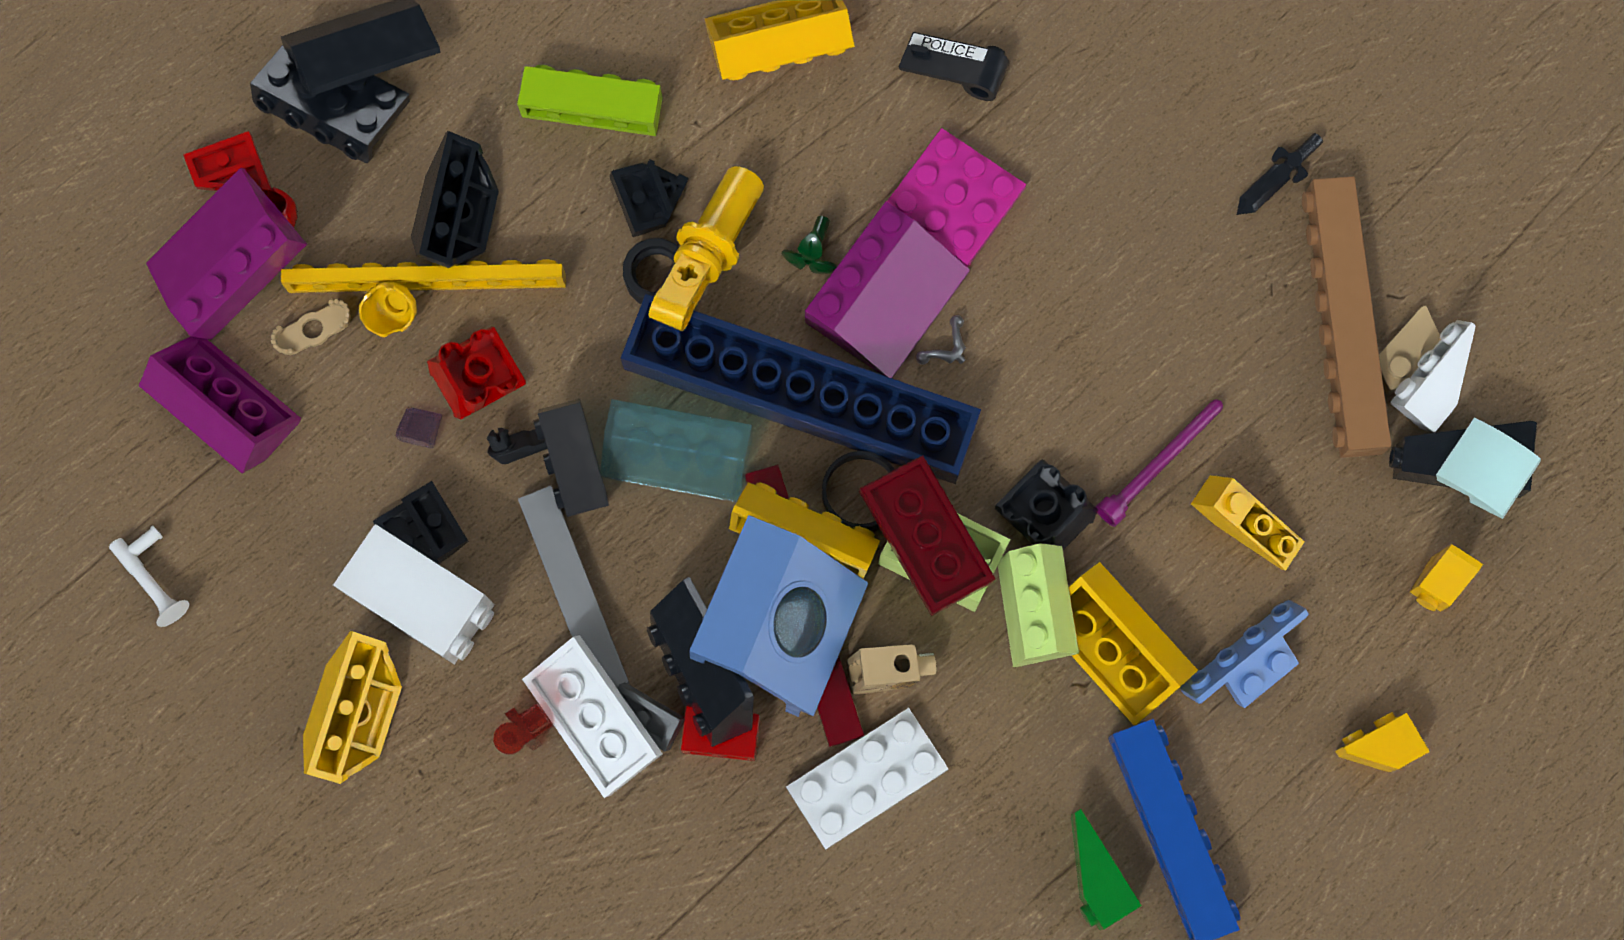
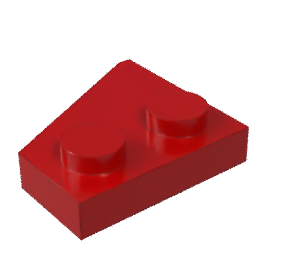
[183,131,272,191]

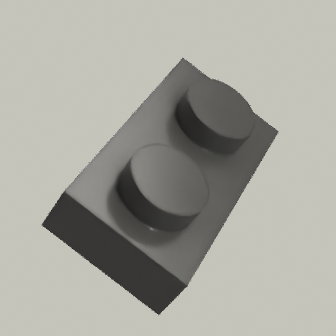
[617,682,685,752]

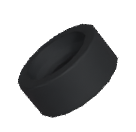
[623,238,679,304]

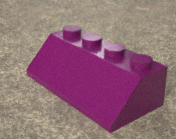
[139,336,301,474]

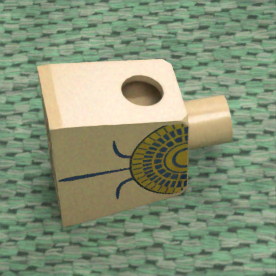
[847,644,936,695]

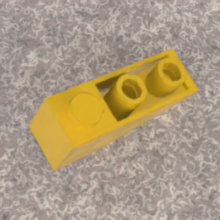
[1191,475,1305,571]

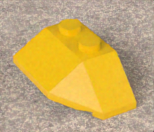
[303,631,402,784]

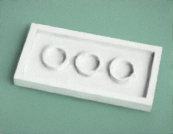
[522,635,663,798]
[786,708,949,850]

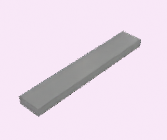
[518,486,630,688]

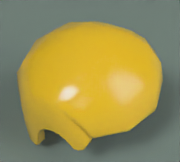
[359,281,417,337]

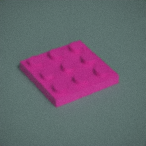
[887,128,1027,268]

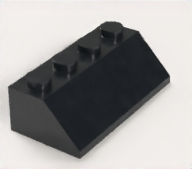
[647,577,754,747]

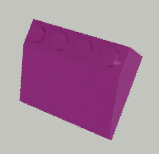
[146,168,308,340]
[805,201,970,378]

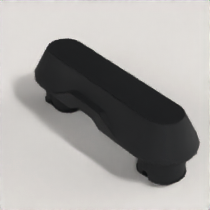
[487,428,548,464]

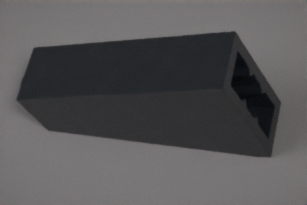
[1389,421,1537,498]

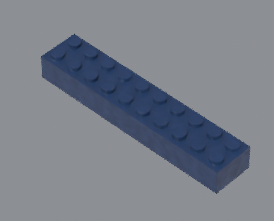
[620,294,981,485]

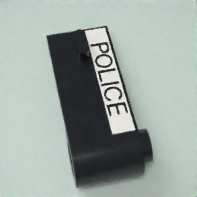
[898,32,1010,101]

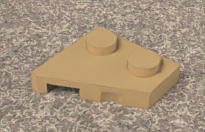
[1379,306,1441,394]

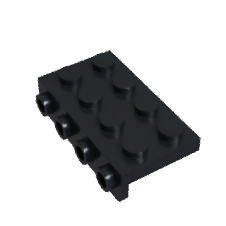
[250,45,410,163]

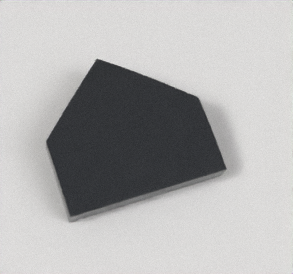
[609,159,689,237]

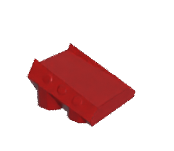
[427,326,526,420]

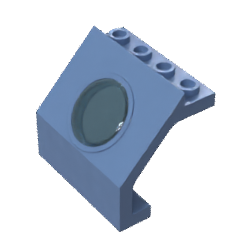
[689,515,868,717]

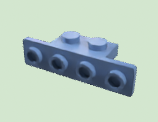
[1180,600,1309,708]

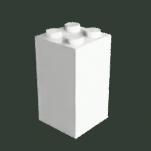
[333,524,495,665]

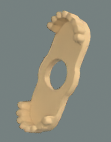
[271,299,351,355]

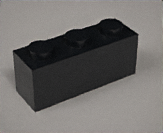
[533,398,609,517]

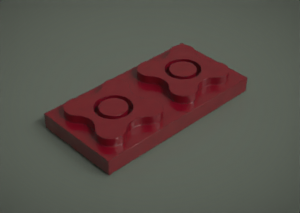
[859,455,996,616]

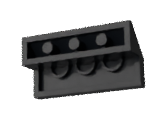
[281,0,441,95]

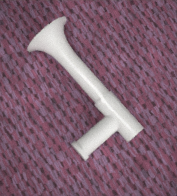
[109,525,189,627]

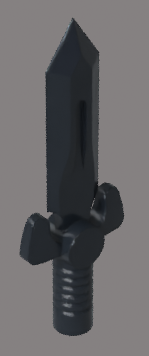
[1236,133,1323,215]

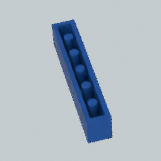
[1108,719,1241,940]

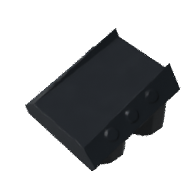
[995,459,1098,550]

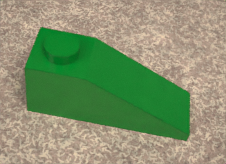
[1071,809,1142,930]

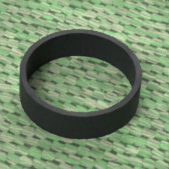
[822,451,895,530]

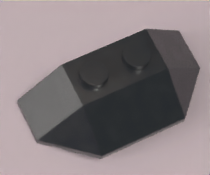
[411,131,499,268]

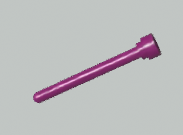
[1095,399,1223,527]

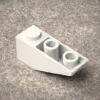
[1390,320,1476,433]

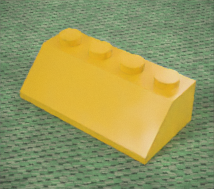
[704,0,855,80]
[729,482,880,579]
[1069,562,1198,726]

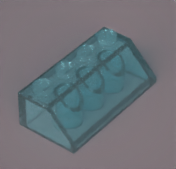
[601,399,753,502]

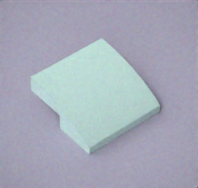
[1436,417,1541,519]

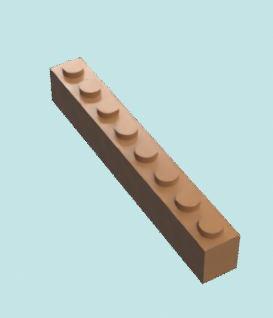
[1302,176,1391,458]

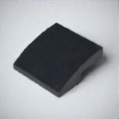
[373,481,469,565]

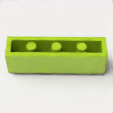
[517,65,663,136]

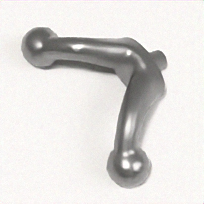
[916,315,966,365]

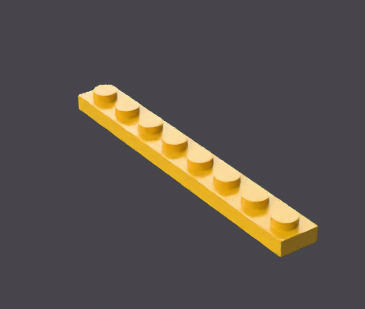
[281,259,566,293]

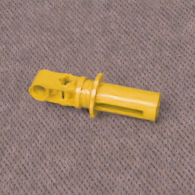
[649,166,764,331]

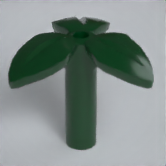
[781,216,838,274]

